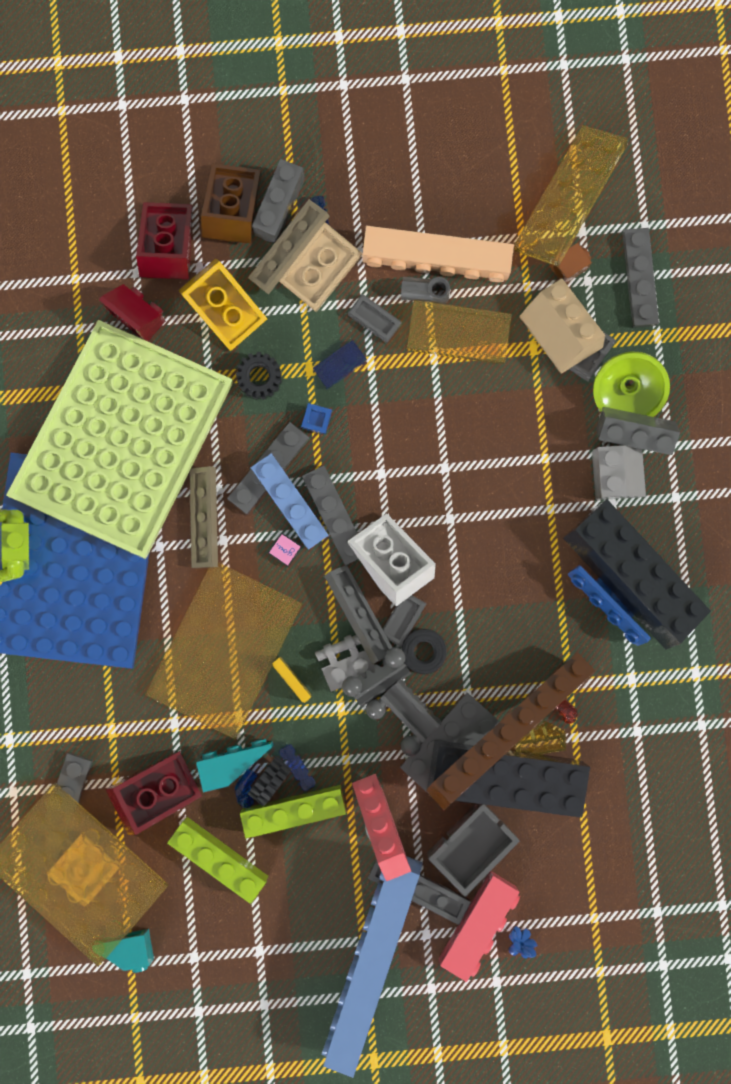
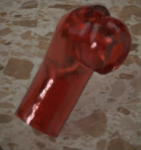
[554,699,578,724]

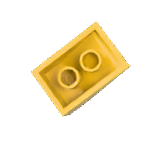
[178,258,267,351]

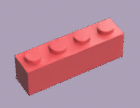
[352,774,411,882]
[438,871,520,982]

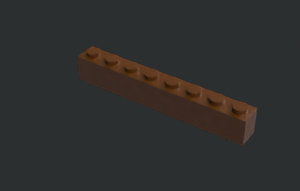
[426,652,595,810]

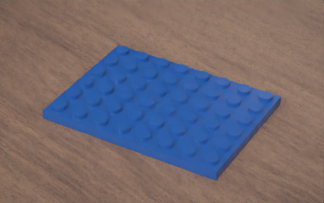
[0,453,150,669]

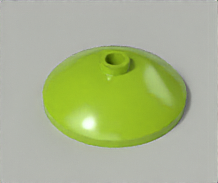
[593,351,670,417]

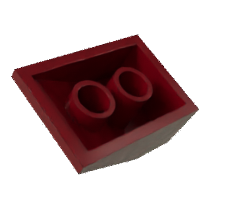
[136,202,193,279]
[105,751,202,835]

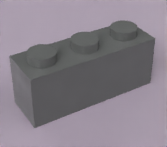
[252,159,305,244]
[596,407,680,455]

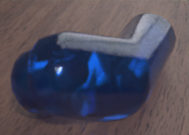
[234,768,258,808]

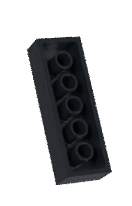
[563,499,711,650]
[427,740,590,818]

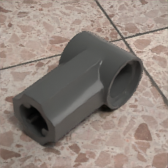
[401,277,450,306]

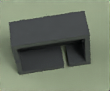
[427,803,520,896]

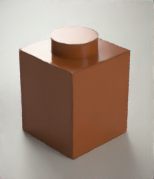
[549,243,592,283]

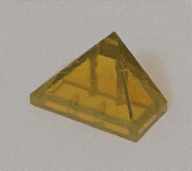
[515,720,566,754]

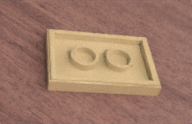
[279,223,362,312]

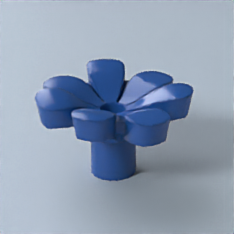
[508,926,538,958]

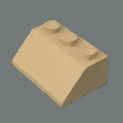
[520,279,605,374]

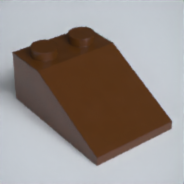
[201,163,260,244]

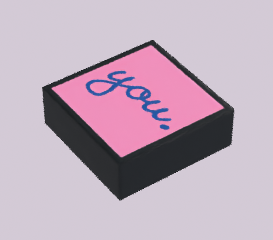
[268,533,302,567]

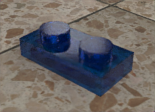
[313,340,367,390]

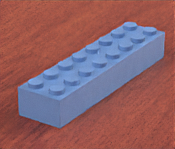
[322,856,423,1078]

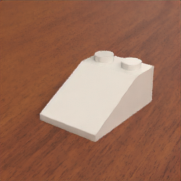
[348,513,435,606]

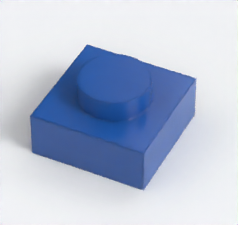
[301,403,332,435]

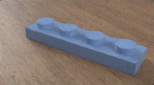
[250,453,329,550]

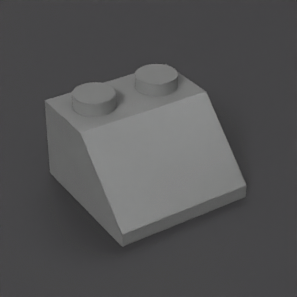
[592,446,646,500]

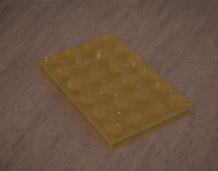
[145,562,303,739]
[0,783,169,967]

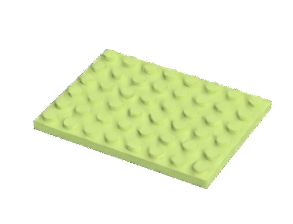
[7,320,233,559]

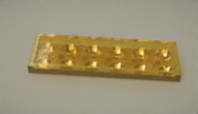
[514,125,628,267]

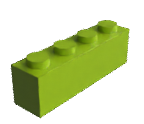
[240,785,347,838]
[167,817,268,904]

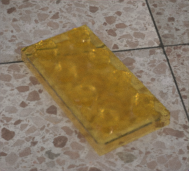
[407,300,512,364]

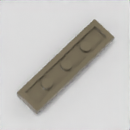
[248,199,329,295]
[190,466,218,568]

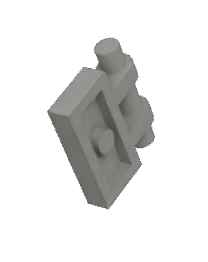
[315,635,375,692]

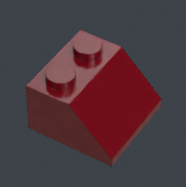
[99,284,166,342]

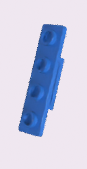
[568,565,651,646]

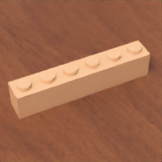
[362,226,514,282]

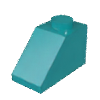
[93,929,154,973]

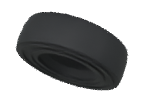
[402,629,447,674]

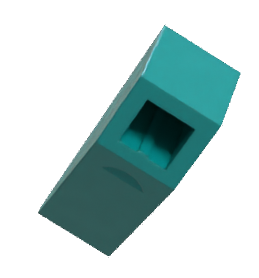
[196,739,274,792]

